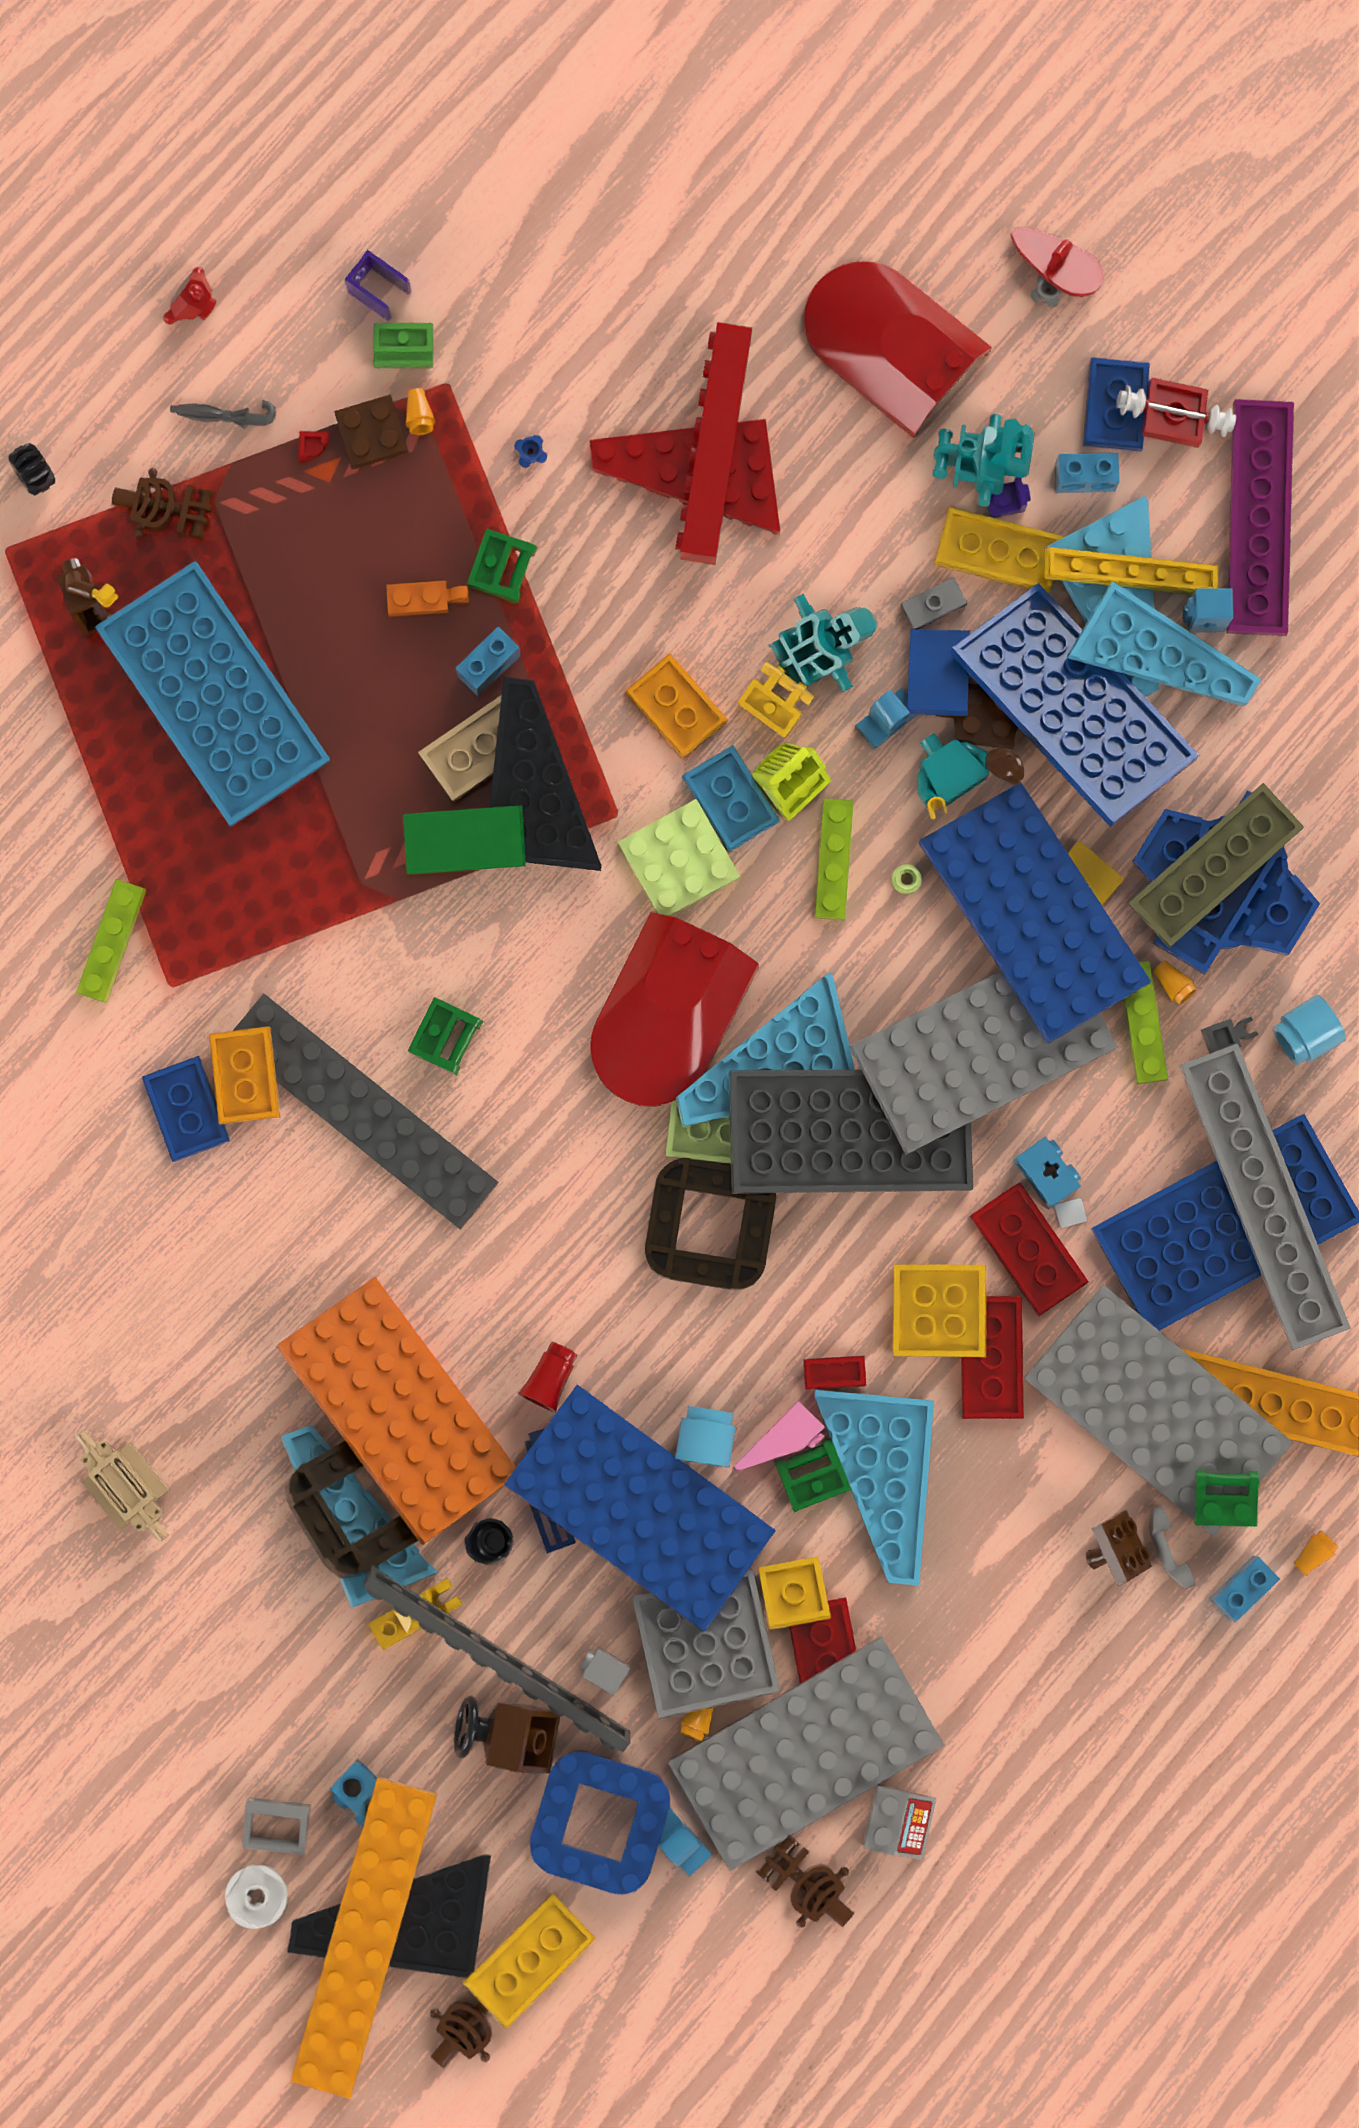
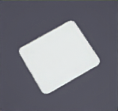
[1055,1198,1087,1228]

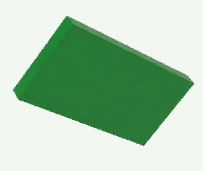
[403,806,526,875]

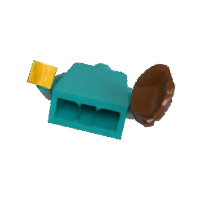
[917,733,1025,819]

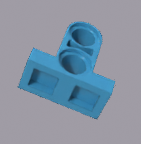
[855,688,917,750]
[659,1808,712,1877]

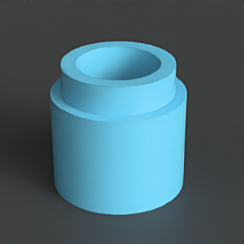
[1273,995,1346,1065]
[675,1406,736,1468]

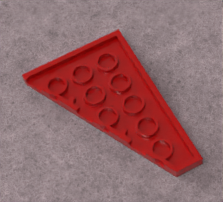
[589,419,781,534]

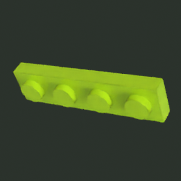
[815,798,854,921]
[76,879,147,1003]
[1124,961,1168,1085]

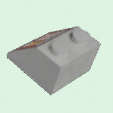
[862,1784,937,1860]

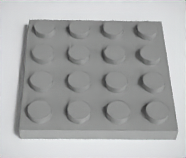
[632,1569,780,1719]

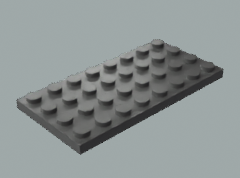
[728,1070,973,1194]

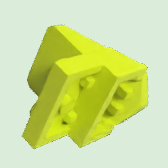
[752,742,832,821]

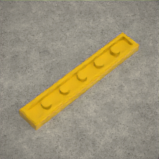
[1045,547,1218,595]

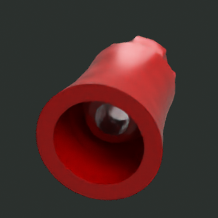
[518,1342,578,1413]

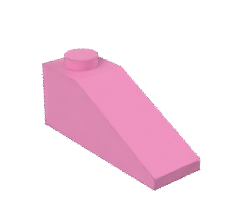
[733,1401,824,1471]

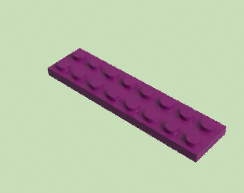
[1227,399,1294,636]

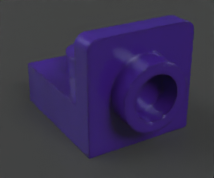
[987,477,1031,518]

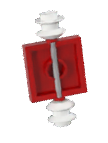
[1116,377,1236,448]

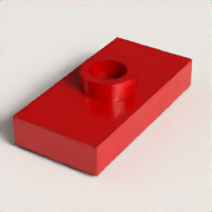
[803,1355,867,1390]

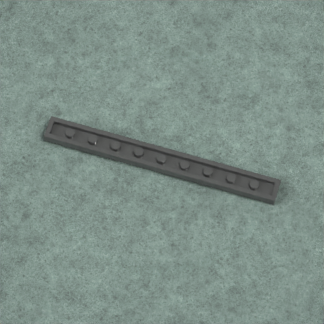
[363,1566,631,1752]

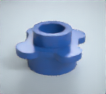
[514,435,547,468]

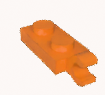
[386,580,469,617]

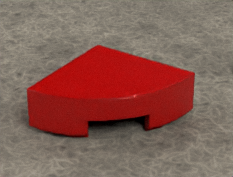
[298,431,330,463]

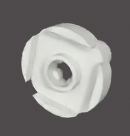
[225,1864,288,1929]

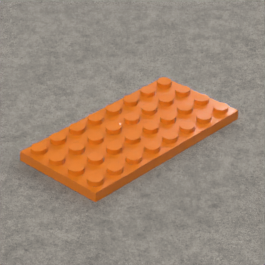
[276,1277,516,1546]

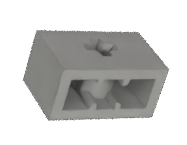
[580,1647,631,1696]

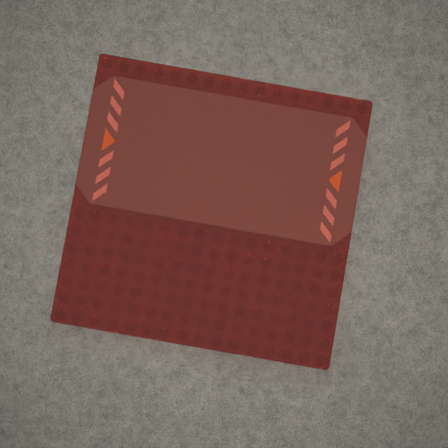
[5,383,618,987]

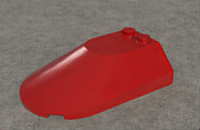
[804,261,992,438]
[590,912,759,1107]

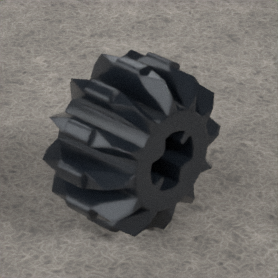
[8,443,55,496]

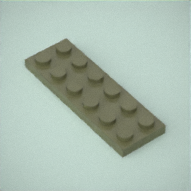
[1128,783,1304,948]

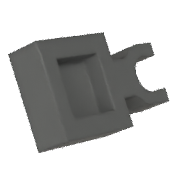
[1201,1017,1258,1054]

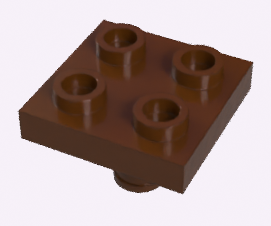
[1086,1510,1152,1586]

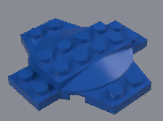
[1132,790,1320,975]

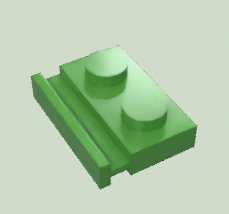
[373,323,433,368]

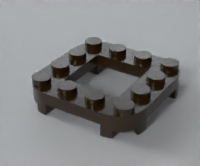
[645,1158,776,1290]
[285,1441,418,1578]

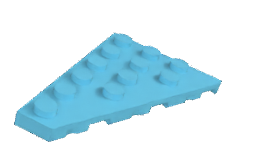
[1044,496,1159,697]
[676,973,855,1127]
[814,1390,934,1586]

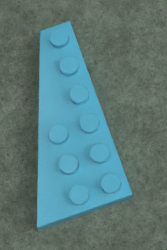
[1066,582,1261,706]
[281,1425,438,1608]

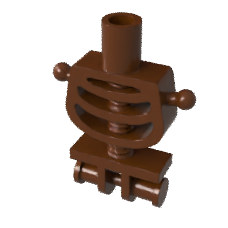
[112,468,214,540]
[756,1835,854,1928]
[430,1987,493,2068]

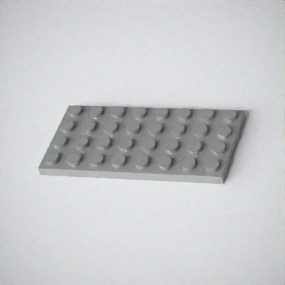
[850,971,1118,1155]
[1024,1284,1293,1536]
[668,1636,944,1871]

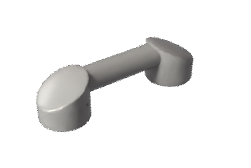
[1149,1505,1195,1589]

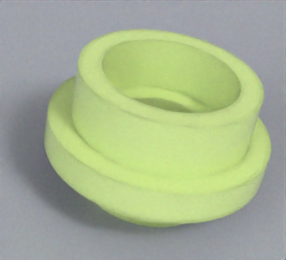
[892,864,922,895]

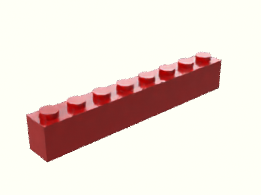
[675,322,752,565]

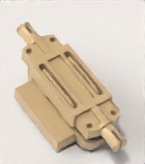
[74,1429,170,1543]

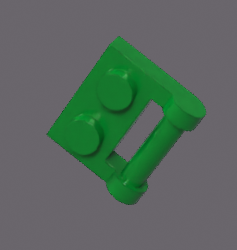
[467,528,537,603]
[408,997,483,1076]
[774,1438,852,1512]
[1194,1470,1259,1527]

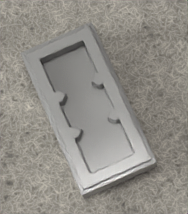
[900,577,967,629]

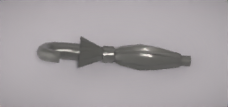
[170,400,276,429]

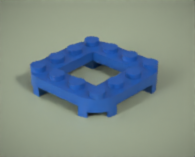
[530,1750,671,1895]

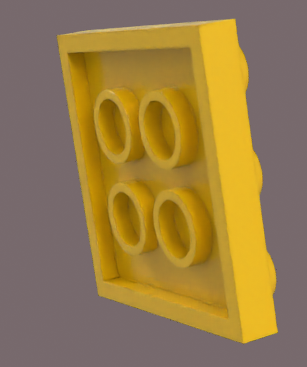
[893,1264,986,1357]

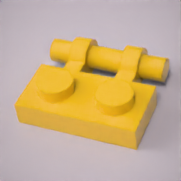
[737,661,816,738]

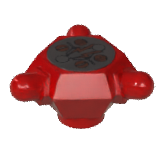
[163,267,217,325]

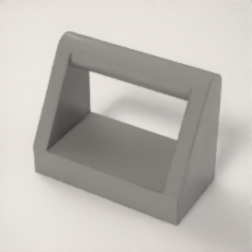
[243,1797,311,1855]

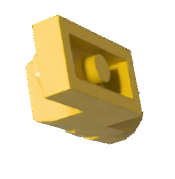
[368,1578,463,1651]

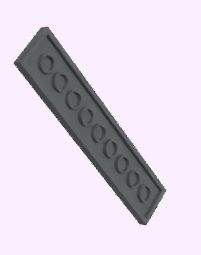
[233,993,499,1230]

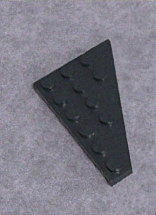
[489,677,602,871]
[288,1854,491,1978]

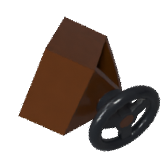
[454,1696,561,1774]

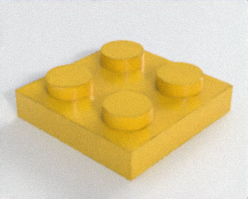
[758,1556,831,1630]

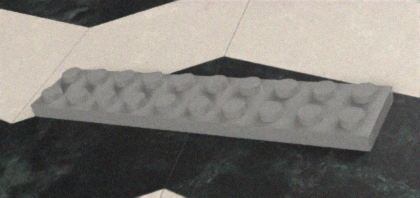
[1180,1043,1351,1351]

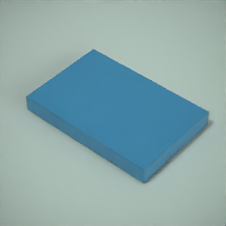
[682,745,780,853]

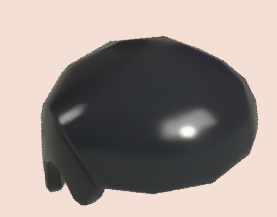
[464,1518,514,1566]

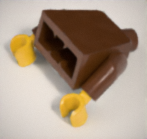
[57,558,119,636]

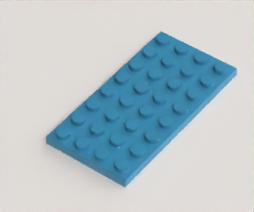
[95,560,331,827]

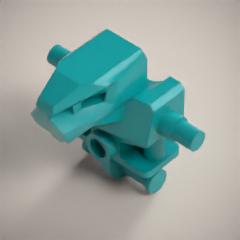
[932,414,1035,506]
[768,594,877,692]

